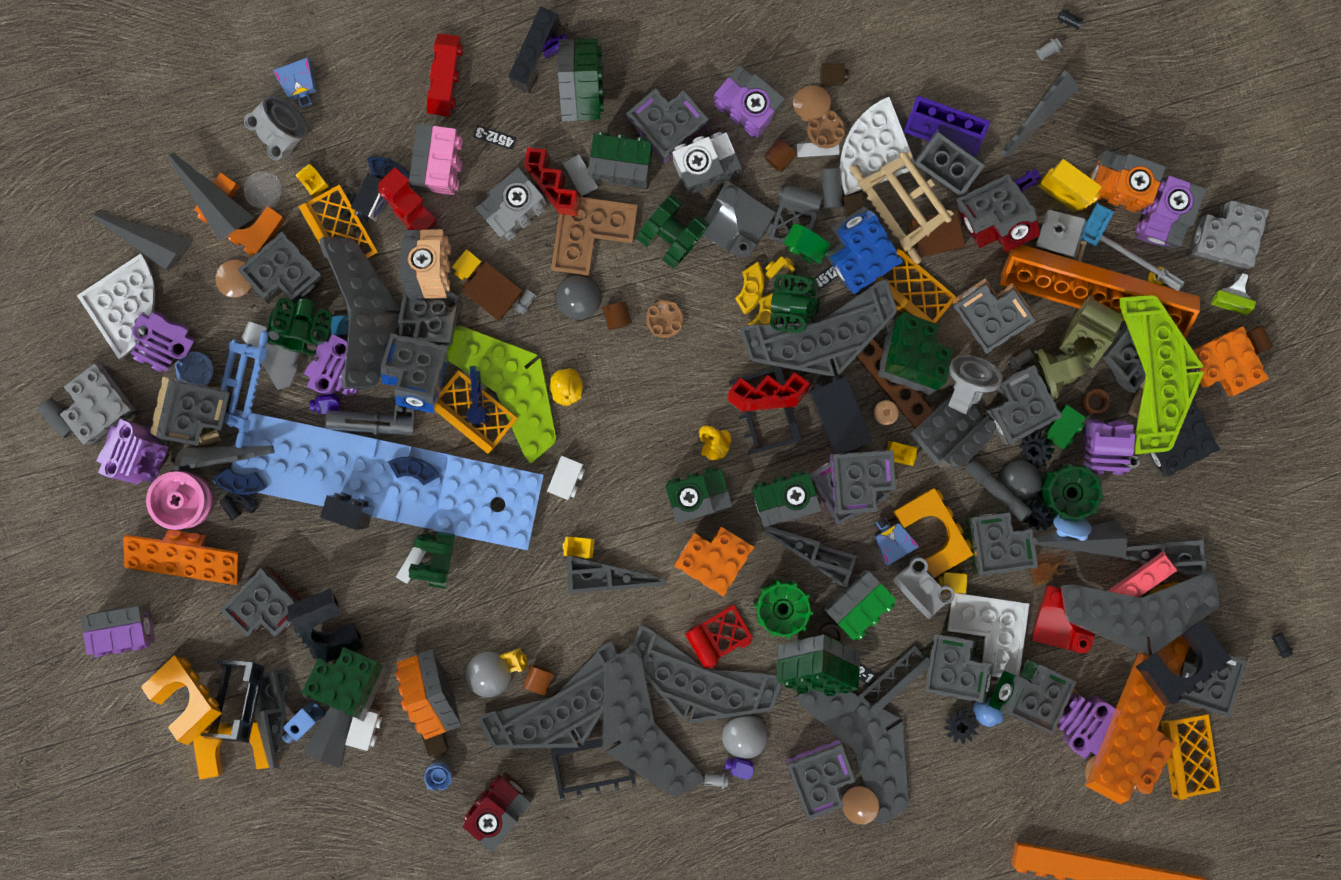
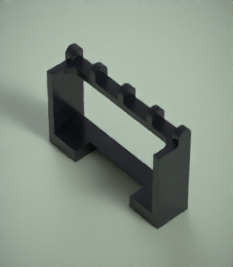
[729,367,802,455]
[200,660,265,743]
[550,738,637,801]

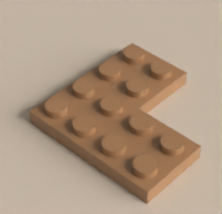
[551,197,638,276]

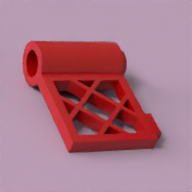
[685,605,753,669]

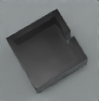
[320,492,375,530]

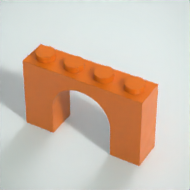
[194,172,287,256]

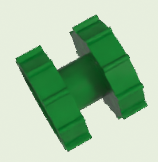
[753,579,813,639]

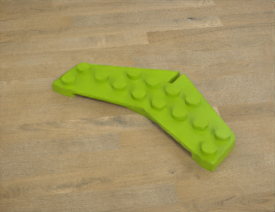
[1119,295,1205,454]
[448,326,557,463]

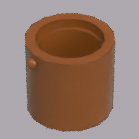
[523,665,554,695]

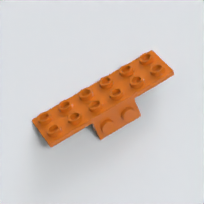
[123,530,239,585]

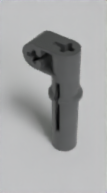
[326,404,415,435]

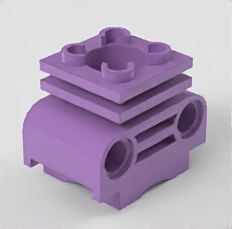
[131,310,195,372]
[304,334,359,396]
[97,419,169,484]
[1083,419,1135,475]
[1057,691,1116,759]

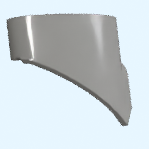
[242,321,300,390]

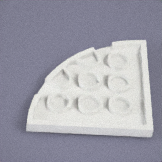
[840,97,917,196]
[77,253,155,360]

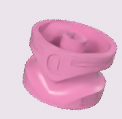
[146,471,214,530]

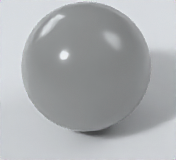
[466,651,512,698]
[722,714,768,759]

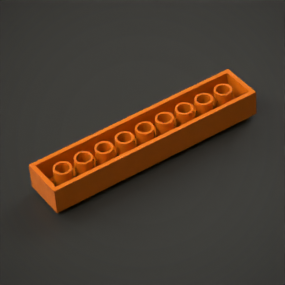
[1000,245,1200,339]
[1085,635,1190,804]

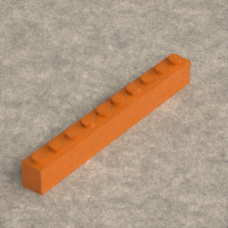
[1011,841,1208,880]

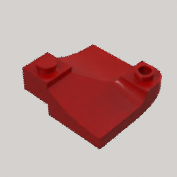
[1031,585,1094,653]

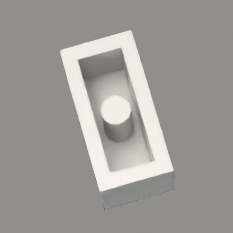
[547,456,585,500]
[345,708,382,751]

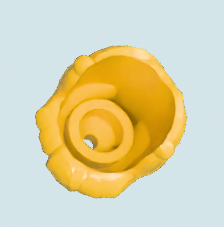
[550,368,583,406]
[699,425,731,461]

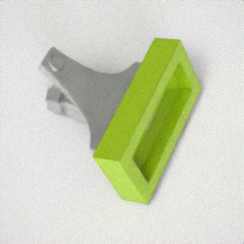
[1211,273,1256,316]

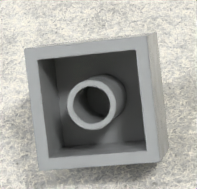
[1036,209,1087,260]

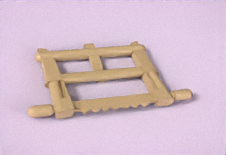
[850,151,954,264]

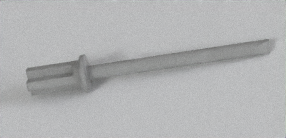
[1100,234,1185,292]

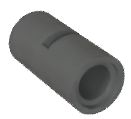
[822,168,843,209]
[37,398,73,439]

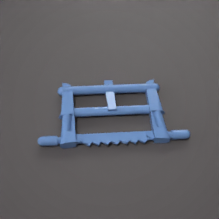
[220,330,269,448]

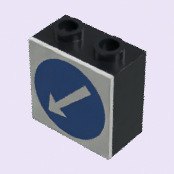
[351,173,386,222]

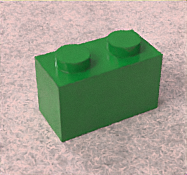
[783,223,830,264]
[1042,405,1086,450]

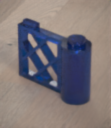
[466,366,490,426]

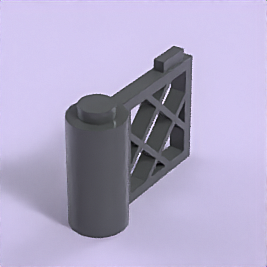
[767,184,823,243]

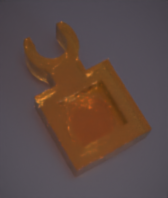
[1029,562,1065,586]

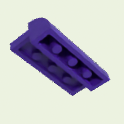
[903,95,990,156]

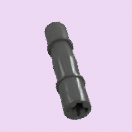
[965,459,1032,522]

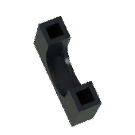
[508,6,561,93]
[286,588,364,662]
[1135,620,1231,706]

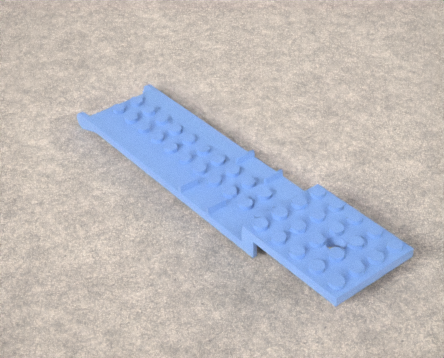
[214,409,544,550]

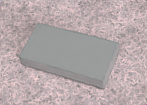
[563,155,598,197]

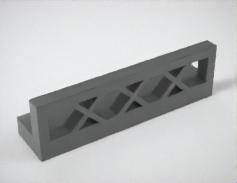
[857,646,931,715]

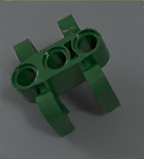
[770,274,820,333]
[266,298,332,356]
[409,531,455,589]

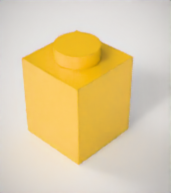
[452,249,483,281]
[938,572,967,594]

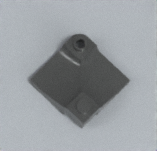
[702,181,776,258]
[398,289,462,346]
[1102,320,1146,393]

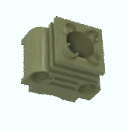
[1059,295,1123,368]

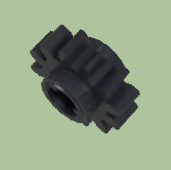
[1019,431,1055,465]
[1023,499,1055,531]
[944,709,979,744]

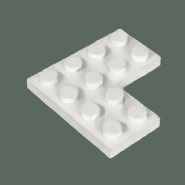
[947,593,1029,677]

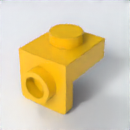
[296,164,329,198]
[765,256,795,280]
[886,441,917,466]
[563,537,595,558]
[500,648,528,673]

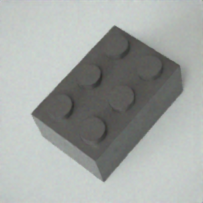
[914,129,985,197]

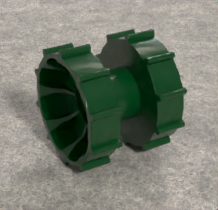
[636,194,710,269]
[1040,464,1105,522]

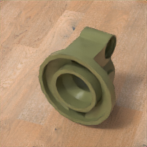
[1034,348,1086,401]

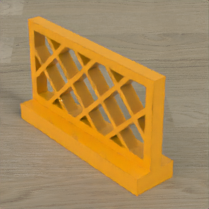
[298,185,378,258]
[869,248,956,323]
[435,370,518,454]
[1161,714,1220,800]

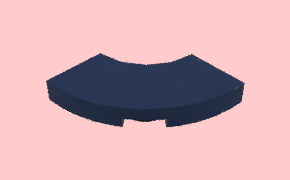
[367,157,413,187]
[388,457,441,486]
[213,467,267,495]

